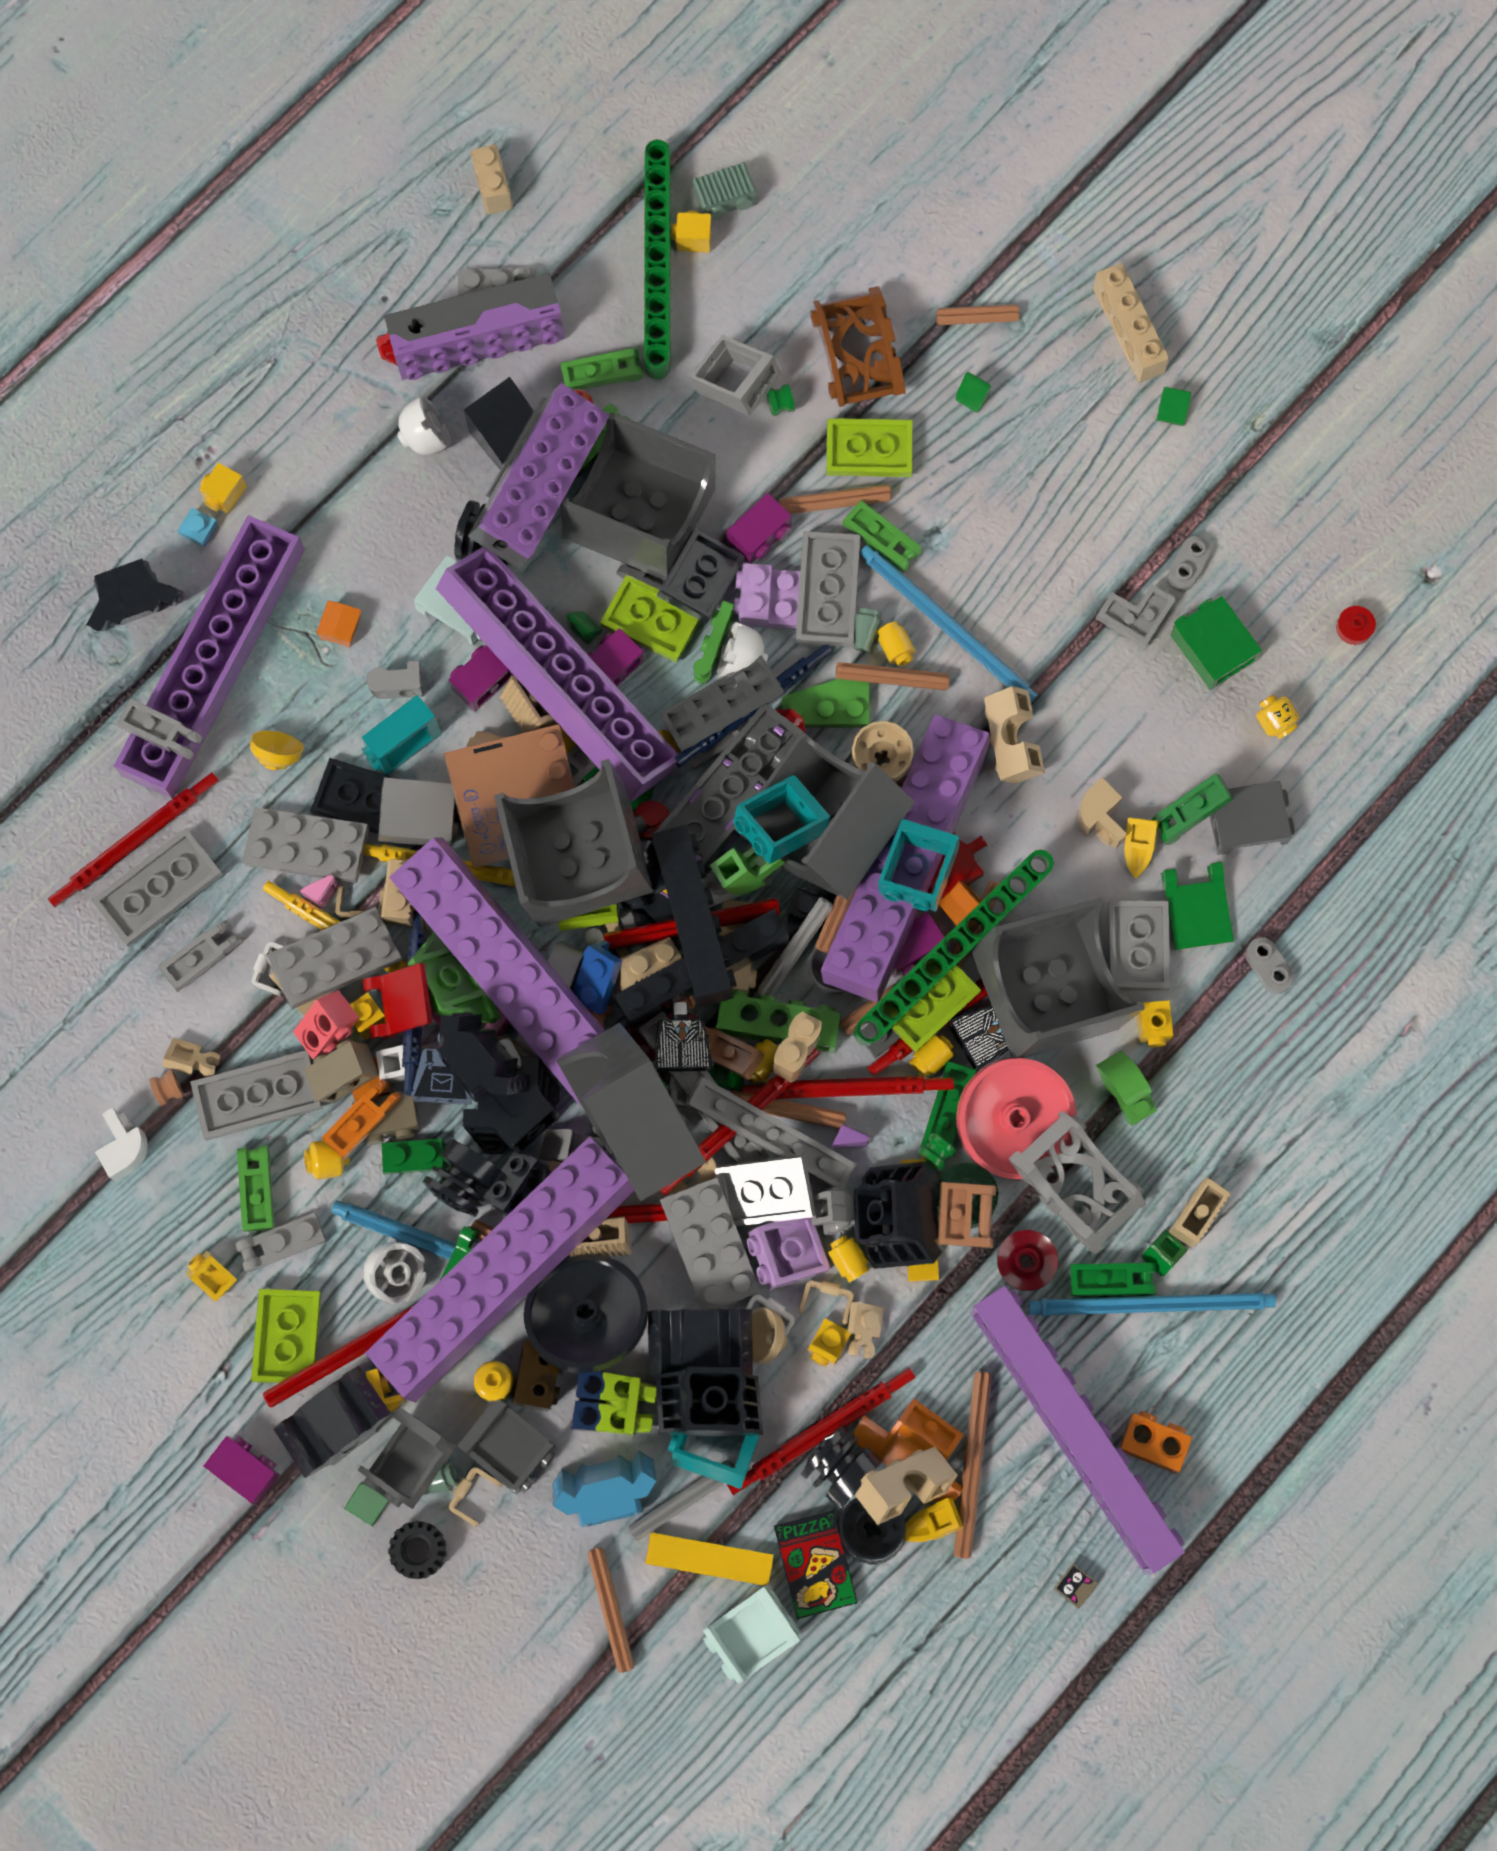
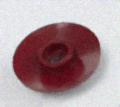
[997,1230,1058,1291]

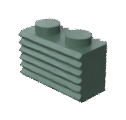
[693,162,756,219]

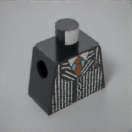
[652,1002,713,1073]
[949,1006,1009,1074]

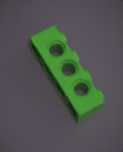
[716,990,841,1053]

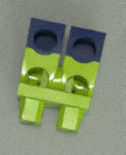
[571,1371,656,1436]

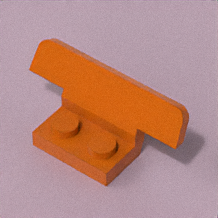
[853,1398,964,1502]

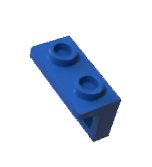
[573,940,623,1014]

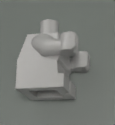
[812,1187,855,1235]

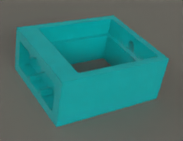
[361,694,442,775]
[733,775,830,864]
[878,819,959,911]
[668,1422,764,1489]

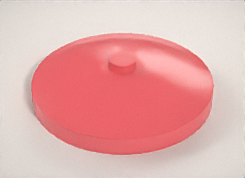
[956,1057,1077,1179]

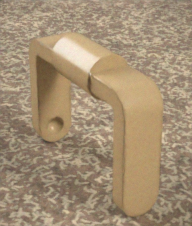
[335,885,385,919]
[799,1280,853,1326]
[449,1468,503,1527]

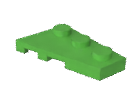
[782,679,869,728]

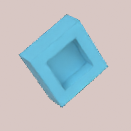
[178,508,218,547]

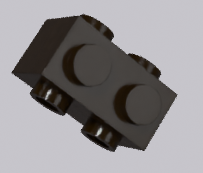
[511,1341,563,1412]

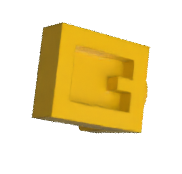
[186,1251,237,1302]
[807,1318,851,1367]
[366,1368,407,1413]

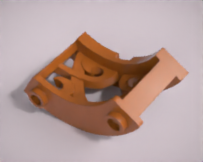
[810,286,906,407]

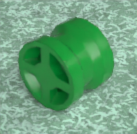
[766,383,795,416]
[917,1133,956,1171]

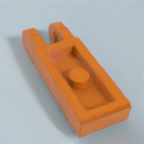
[321,1079,402,1160]

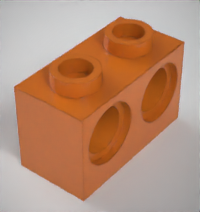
[1118,1411,1192,1474]

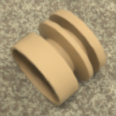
[851,721,914,788]

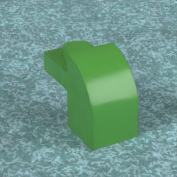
[710,847,785,895]
[1096,1051,1157,1126]

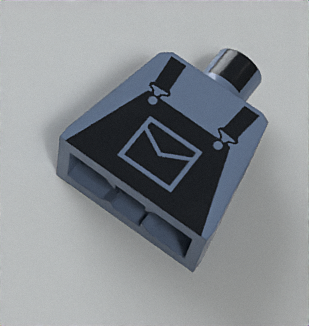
[411,1033,472,1105]

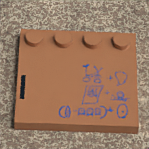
[443,724,575,868]

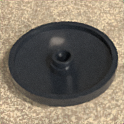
[524,1254,648,1373]

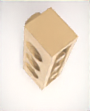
[1093,263,1169,383]

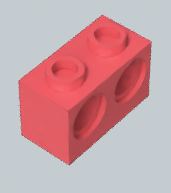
[293,990,359,1060]

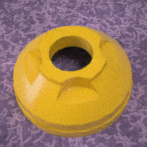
[250,730,304,770]

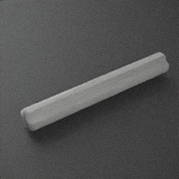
[757,897,833,997]
[628,1460,735,1540]

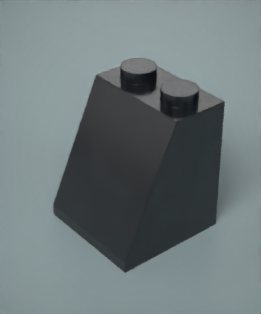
[464,377,534,470]

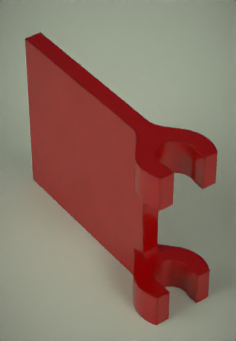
[363,963,432,1039]

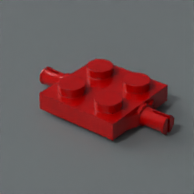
[927,832,987,900]

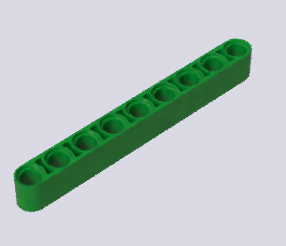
[644,139,671,379]
[853,850,1054,1046]

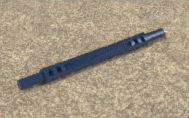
[674,645,832,768]
[402,908,428,1096]

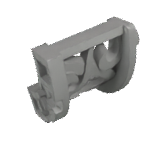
[1009,1110,1147,1255]

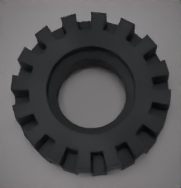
[388,1521,447,1579]

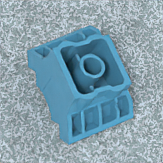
[552,1450,657,1527]

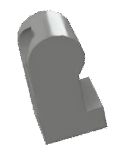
[366,660,423,699]

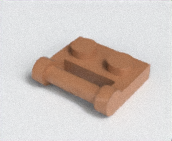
[938,1182,996,1248]

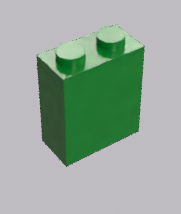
[1170,596,1262,690]

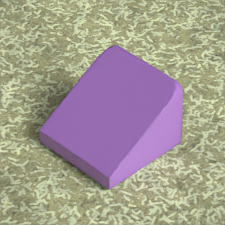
[832,1125,869,1150]

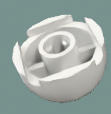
[397,396,451,455]
[716,622,768,678]
[363,1242,426,1304]

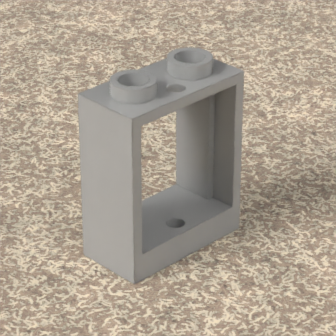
[689,335,782,416]

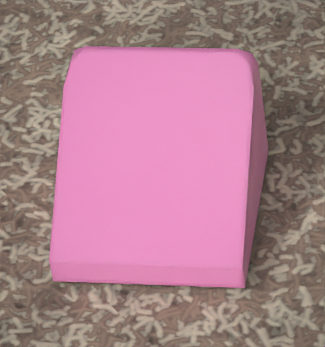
[300,875,338,908]

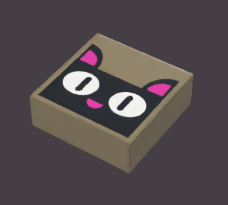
[1053,1563,1098,1609]

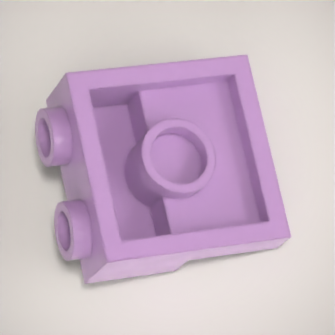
[734,563,800,629]
[747,1217,830,1291]

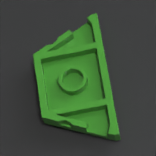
[408,932,501,1024]

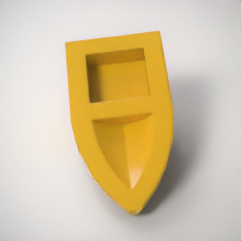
[1124,817,1159,878]
[904,1498,964,1542]

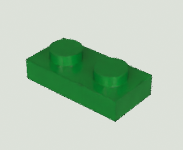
[382,1139,444,1175]

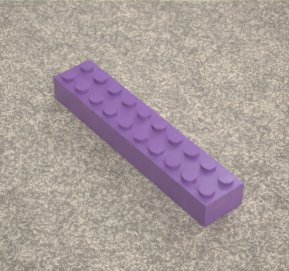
[114,515,305,799]
[436,547,678,802]
[821,714,990,1003]
[389,837,605,1107]
[365,1136,634,1403]
[970,1285,1185,1575]

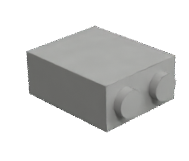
[378,777,458,845]

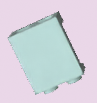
[414,555,482,645]
[703,1584,804,1684]

